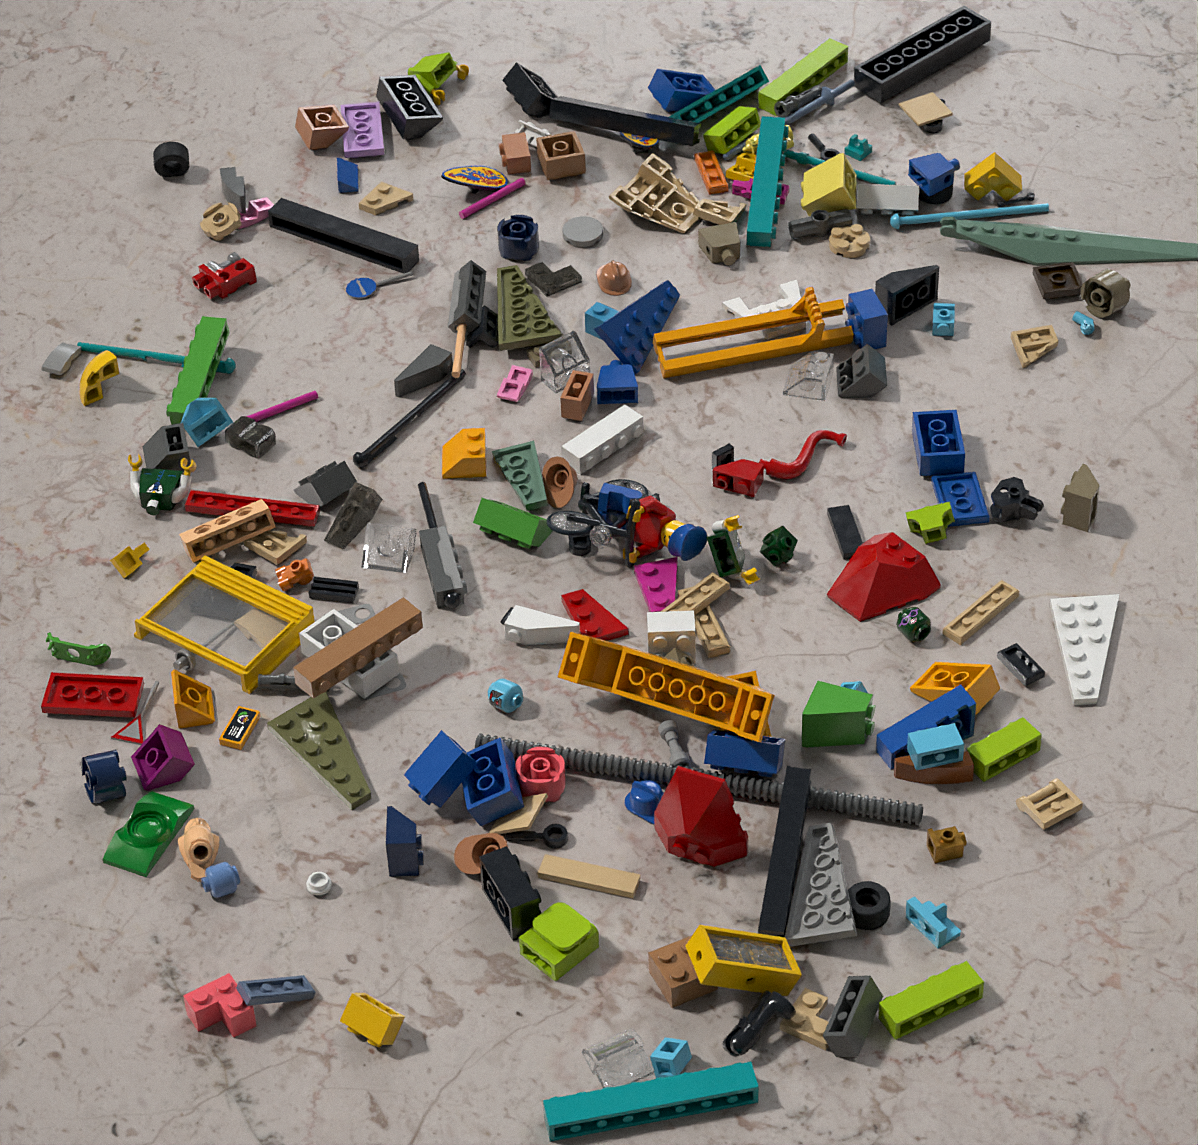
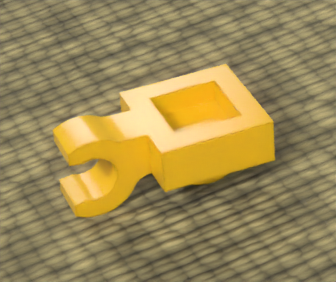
[110,542,150,578]

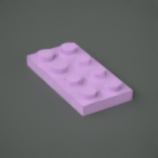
[341,102,384,158]

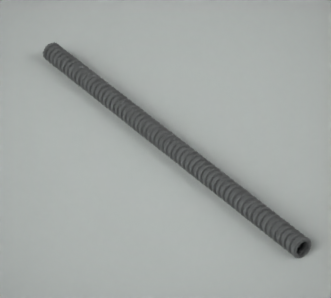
[475,733,923,826]

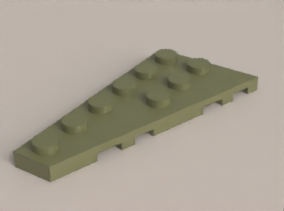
[497,265,563,351]
[267,692,372,810]

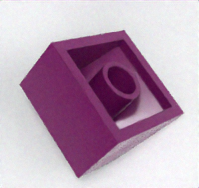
[131,724,195,791]

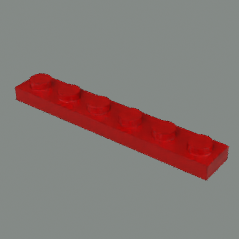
[185,490,320,527]

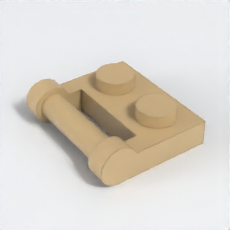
[1016,778,1083,830]

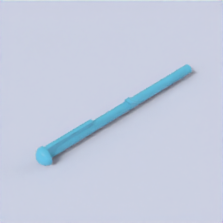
[890,203,1049,229]

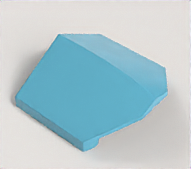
[181,398,233,447]

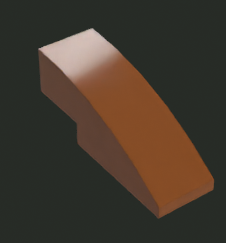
[894,751,974,784]

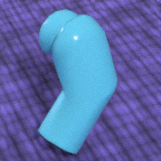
[1072,311,1095,335]

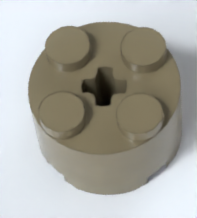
[1081,268,1131,318]

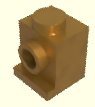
[926,826,967,864]

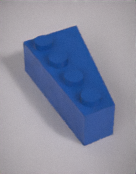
[876,685,976,770]

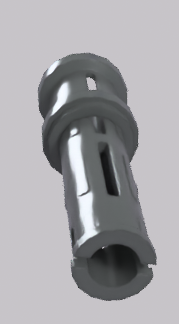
[774,85,822,118]

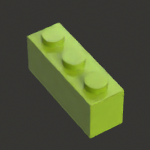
[703,106,761,154]
[966,717,1042,782]

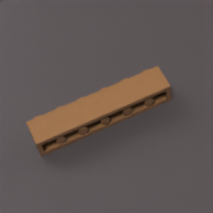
[293,597,423,699]

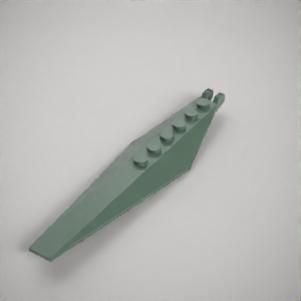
[940,217,1198,266]

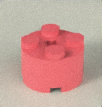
[516,747,566,802]

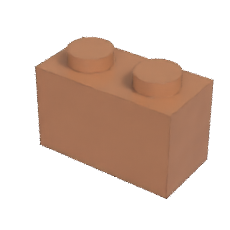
[499,132,531,175]
[560,370,594,421]

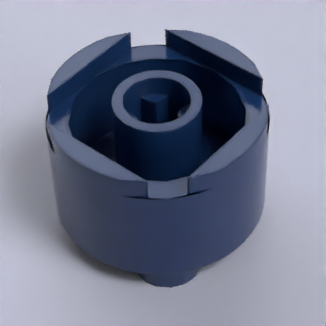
[497,215,539,261]
[81,749,127,804]

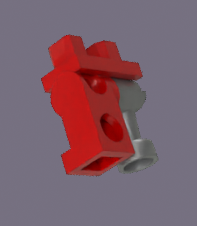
[192,252,257,299]

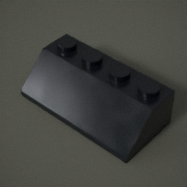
[376,75,443,140]

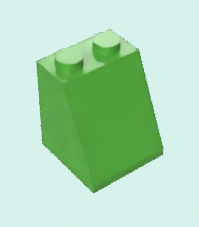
[801,681,876,748]

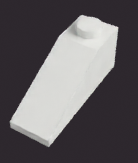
[504,605,580,646]

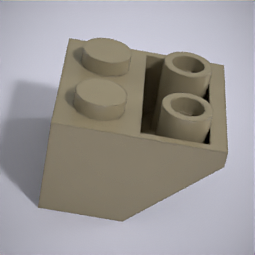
[1061,464,1100,532]

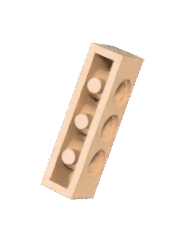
[179,499,276,563]

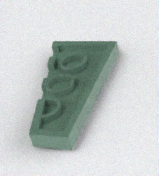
[492,441,548,511]

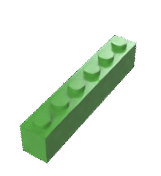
[166,316,230,425]

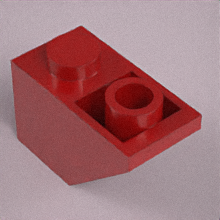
[713,459,764,497]

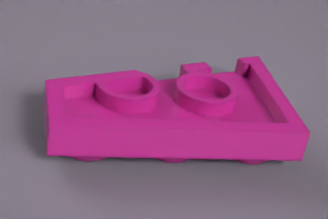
[634,557,678,612]

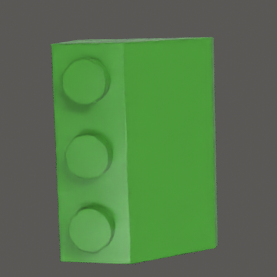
[473,498,557,549]

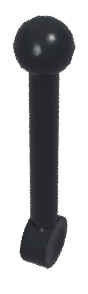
[997,193,1035,208]

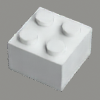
[647,611,696,664]

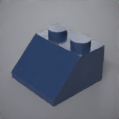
[386,806,424,877]

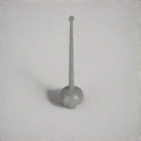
[173,615,244,671]

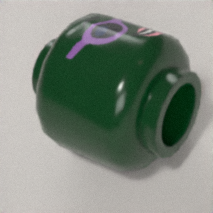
[896,607,931,641]

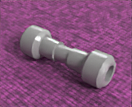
[658,720,690,767]

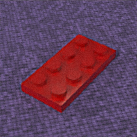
[41,672,144,718]

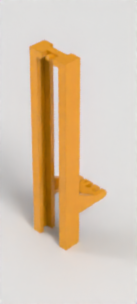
[653,287,854,379]

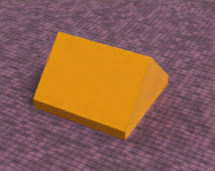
[171,669,215,729]

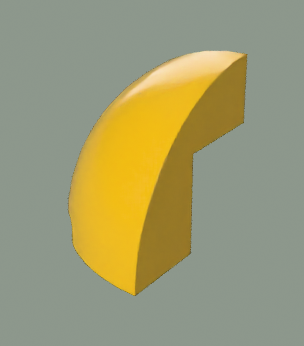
[79,350,120,406]

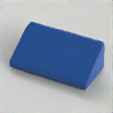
[337,158,359,193]

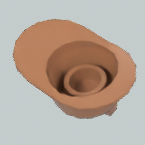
[596,260,632,296]
[542,456,578,508]
[454,833,508,874]

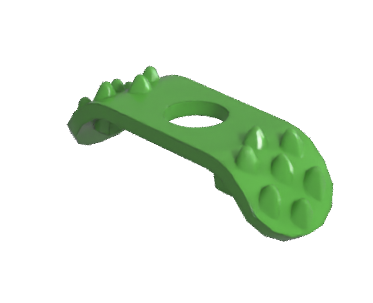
[46,632,111,666]

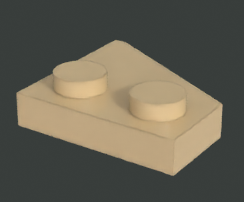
[358,182,414,216]
[693,199,746,225]
[1010,325,1058,368]
[244,530,307,565]

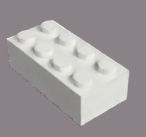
[299,609,399,699]

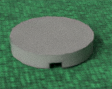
[562,216,603,247]

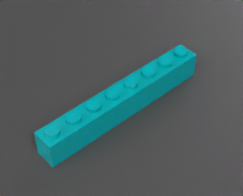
[746,116,789,247]
[543,1062,759,1142]

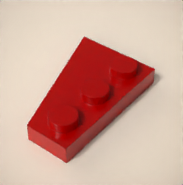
[561,589,629,641]

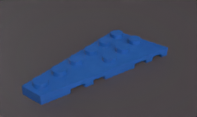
[594,280,681,374]

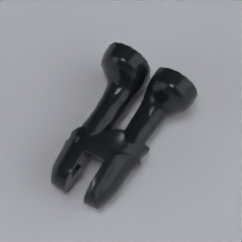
[722,990,796,1055]

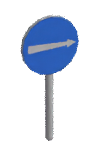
[346,272,413,299]

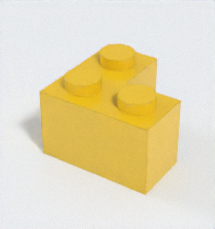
[964,152,1022,201]

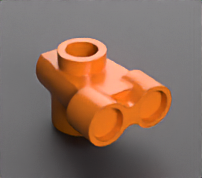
[275,558,314,592]

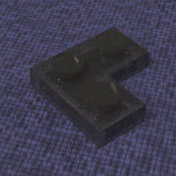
[525,262,582,297]

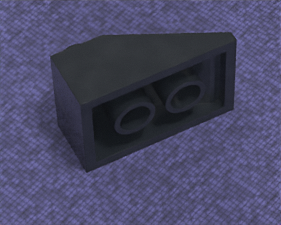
[875,265,939,326]

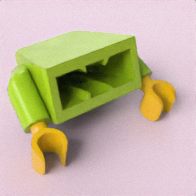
[408,52,469,105]

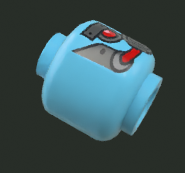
[488,678,523,713]

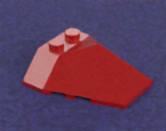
[827,532,941,622]
[654,766,749,867]

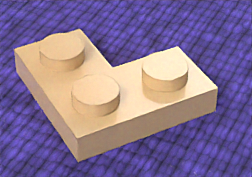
[780,988,829,1051]

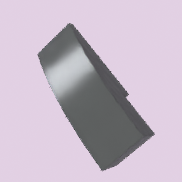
[220,167,246,214]

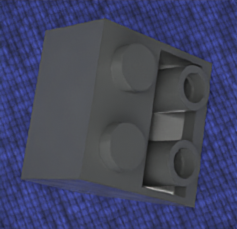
[836,344,887,398]
[142,423,191,472]
[294,460,358,506]

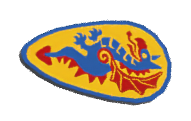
[620,132,659,153]
[441,166,508,194]

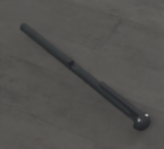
[353,369,466,468]

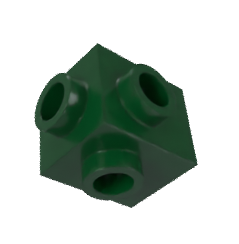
[760,526,798,566]

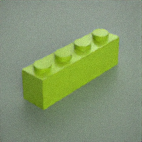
[878,961,984,1040]

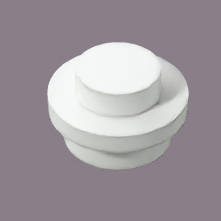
[306,872,332,895]

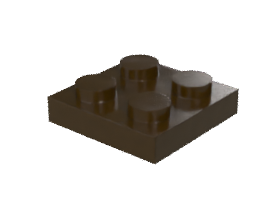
[1032,262,1083,300]

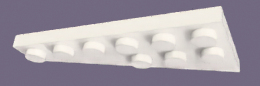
[1050,594,1119,706]

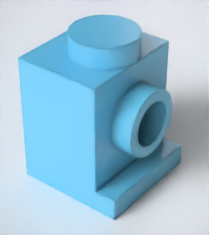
[932,303,955,336]
[650,1037,692,1078]

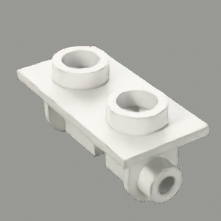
[514,120,552,148]

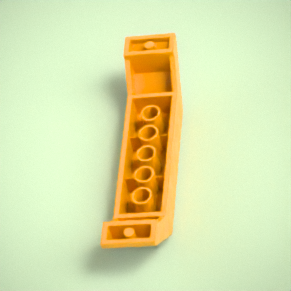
[558,632,775,742]

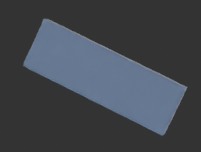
[236,975,316,1006]

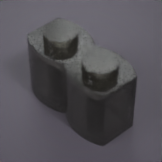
[225,416,276,458]

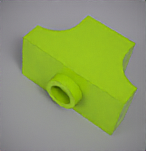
[905,502,955,544]

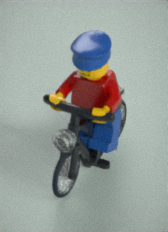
[546,479,707,568]

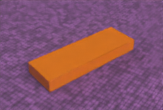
[694,150,728,195]

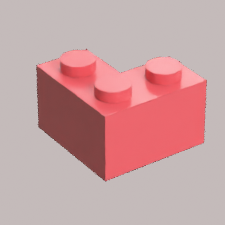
[183,973,256,1038]

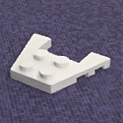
[723,280,806,340]

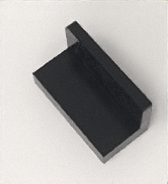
[466,305,499,348]

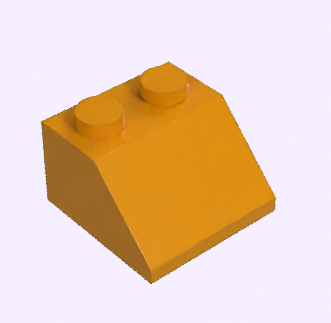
[442,428,486,479]

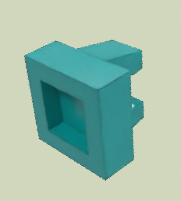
[844,134,872,161]

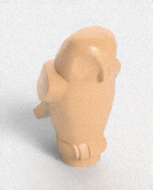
[178,818,219,882]

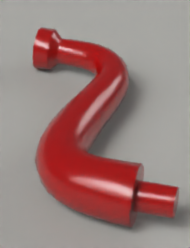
[759,430,847,479]

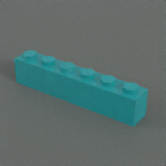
[669,65,770,123]

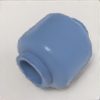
[201,862,240,898]

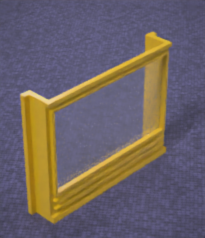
[134,555,315,694]

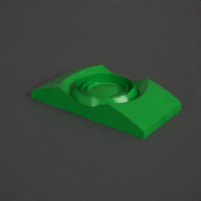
[103,791,195,877]

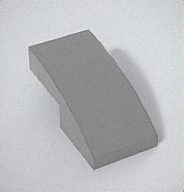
[42,343,81,375]

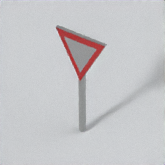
[111,681,159,745]

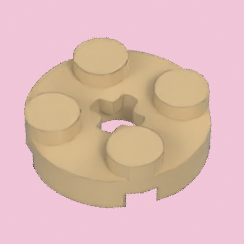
[200,202,242,241]
[829,224,870,258]

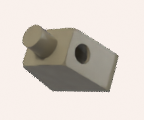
[698,222,740,266]

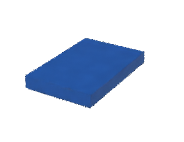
[931,472,990,527]

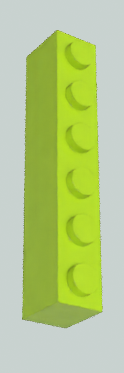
[758,38,848,116]

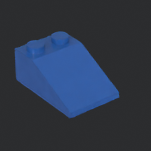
[648,69,715,112]

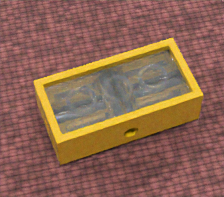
[685,925,802,996]

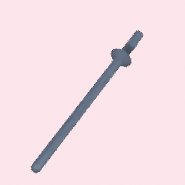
[723,79,855,160]

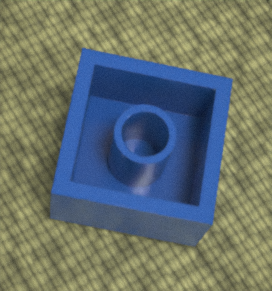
[845,289,888,349]

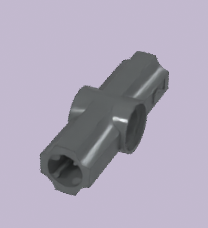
[788,209,852,239]

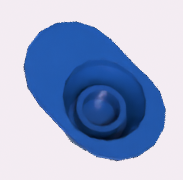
[625,780,664,825]

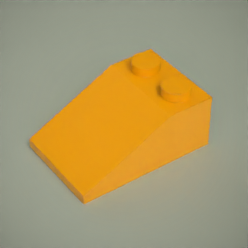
[910,662,1001,715]

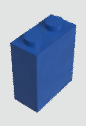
[404,730,478,808]

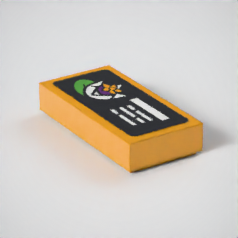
[219,706,261,750]

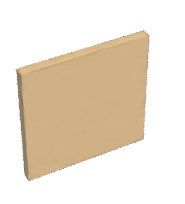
[899,92,953,127]
[489,793,548,834]

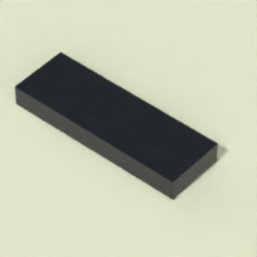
[827,505,863,559]

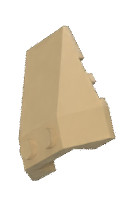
[608,153,700,234]

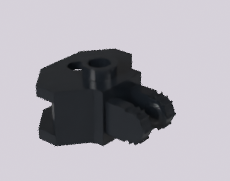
[990,477,1044,523]

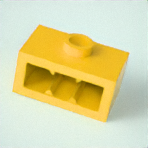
[340,993,405,1047]

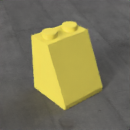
[801,153,857,217]

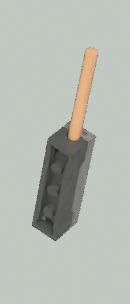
[448,260,486,378]

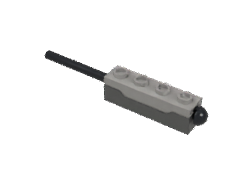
[418,482,467,609]

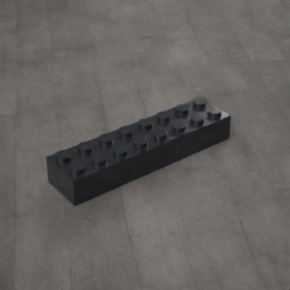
[854,6,991,103]

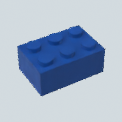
[912,409,965,476]
[704,729,786,777]
[462,737,524,827]

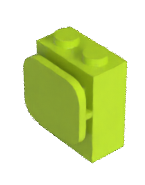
[519,902,599,982]

